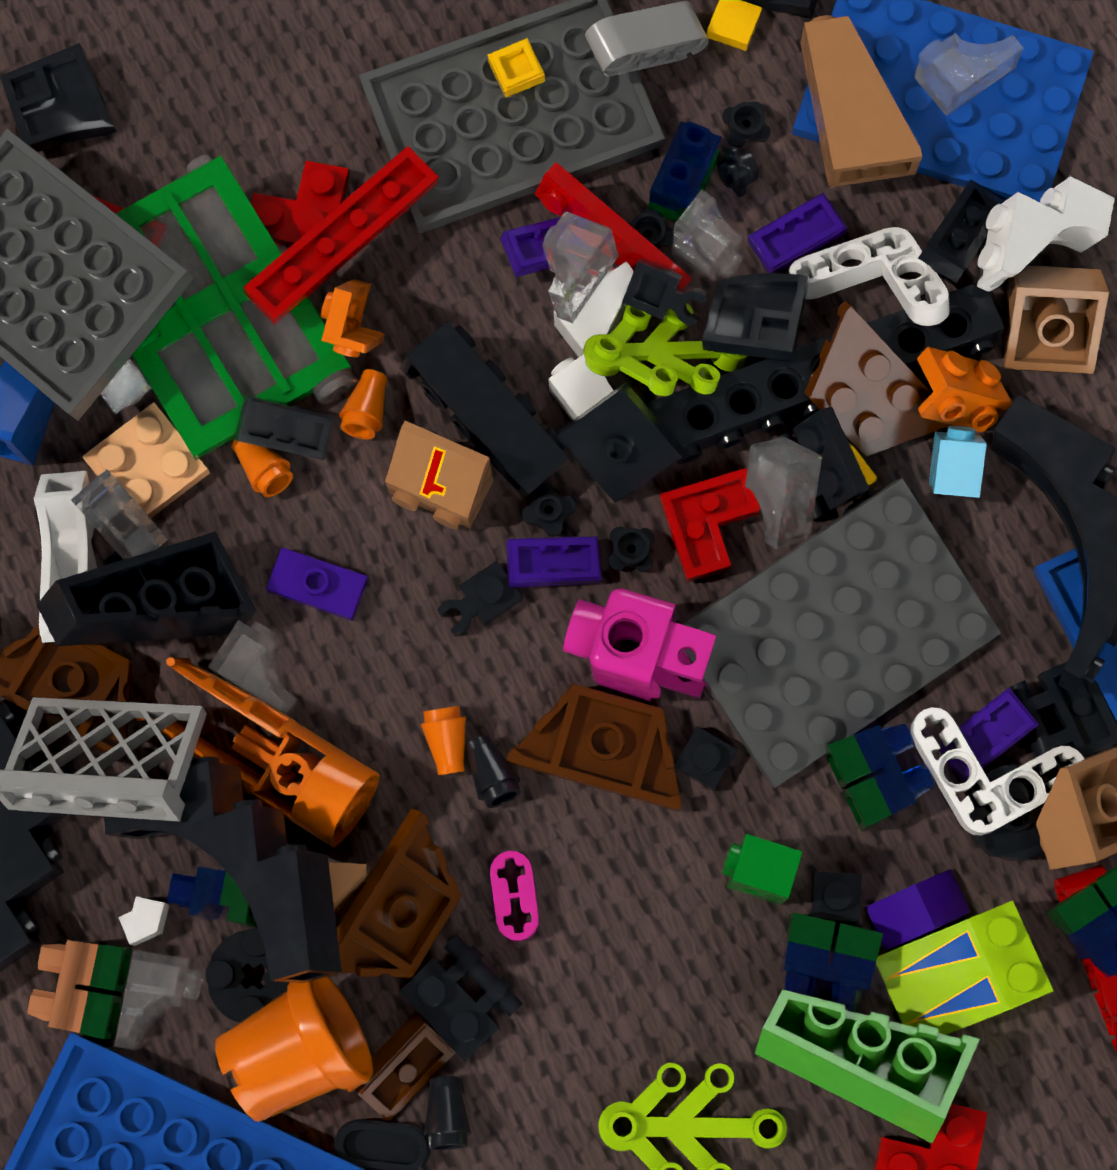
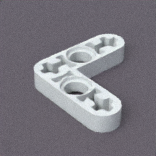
[789,227,950,326]
[910,707,1084,836]

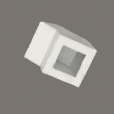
[119,896,169,946]

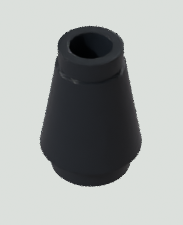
[464,735,521,808]
[423,1076,472,1150]

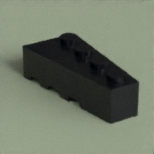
[37,531,257,647]

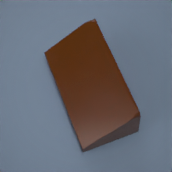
[355,1012,456,1122]

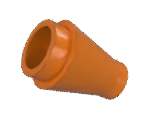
[339,369,388,440]
[231,439,293,497]
[420,706,466,775]

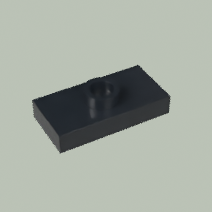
[234,394,335,460]

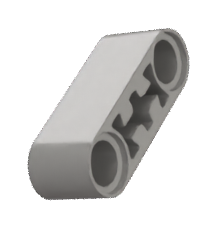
[585,1,709,76]

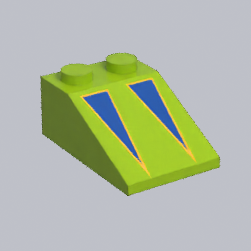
[875,900,1053,1035]

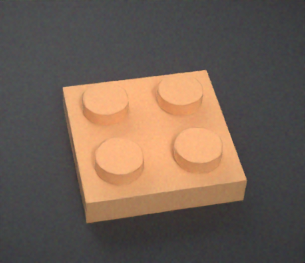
[82,402,210,528]

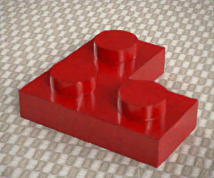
[251,160,350,247]
[659,468,761,583]
[874,1104,988,1170]

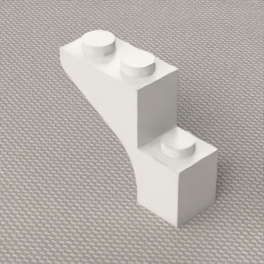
[977,176,1115,291]
[549,261,634,421]
[34,471,97,643]

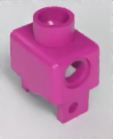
[563,588,716,702]

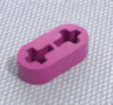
[490,851,539,942]

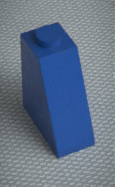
[0,360,55,466]

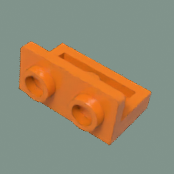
[321,279,385,357]
[917,346,1012,433]

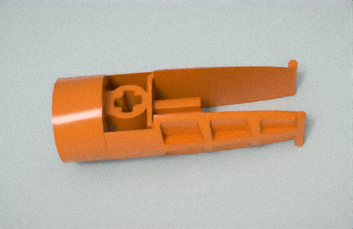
[136,657,380,848]

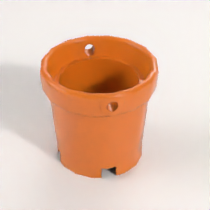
[215,976,373,1122]

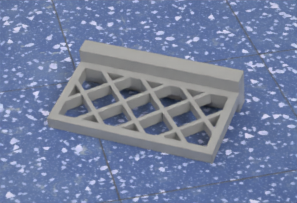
[0,697,207,822]

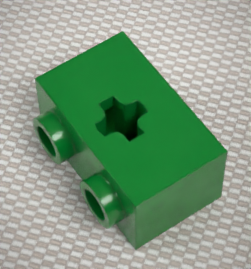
[721,834,802,905]

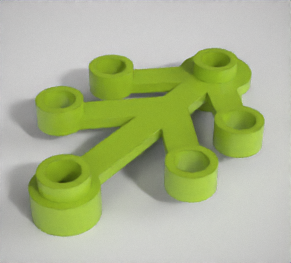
[583,303,748,396]
[598,1063,787,1170]

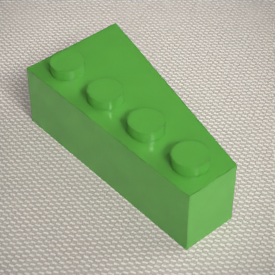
[755,990,980,1143]

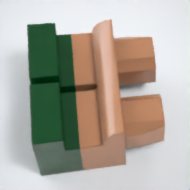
[27,940,133,1040]

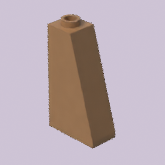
[800,15,922,188]

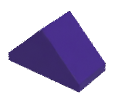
[864,869,971,951]

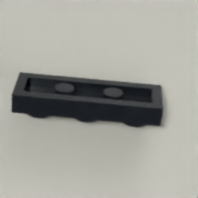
[918,180,1005,283]

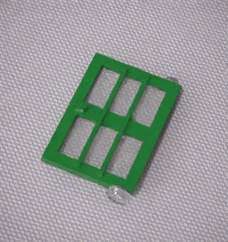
[116,155,358,460]

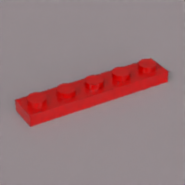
[243,146,439,325]

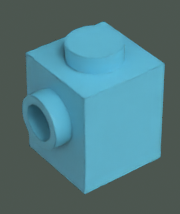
[929,426,987,498]

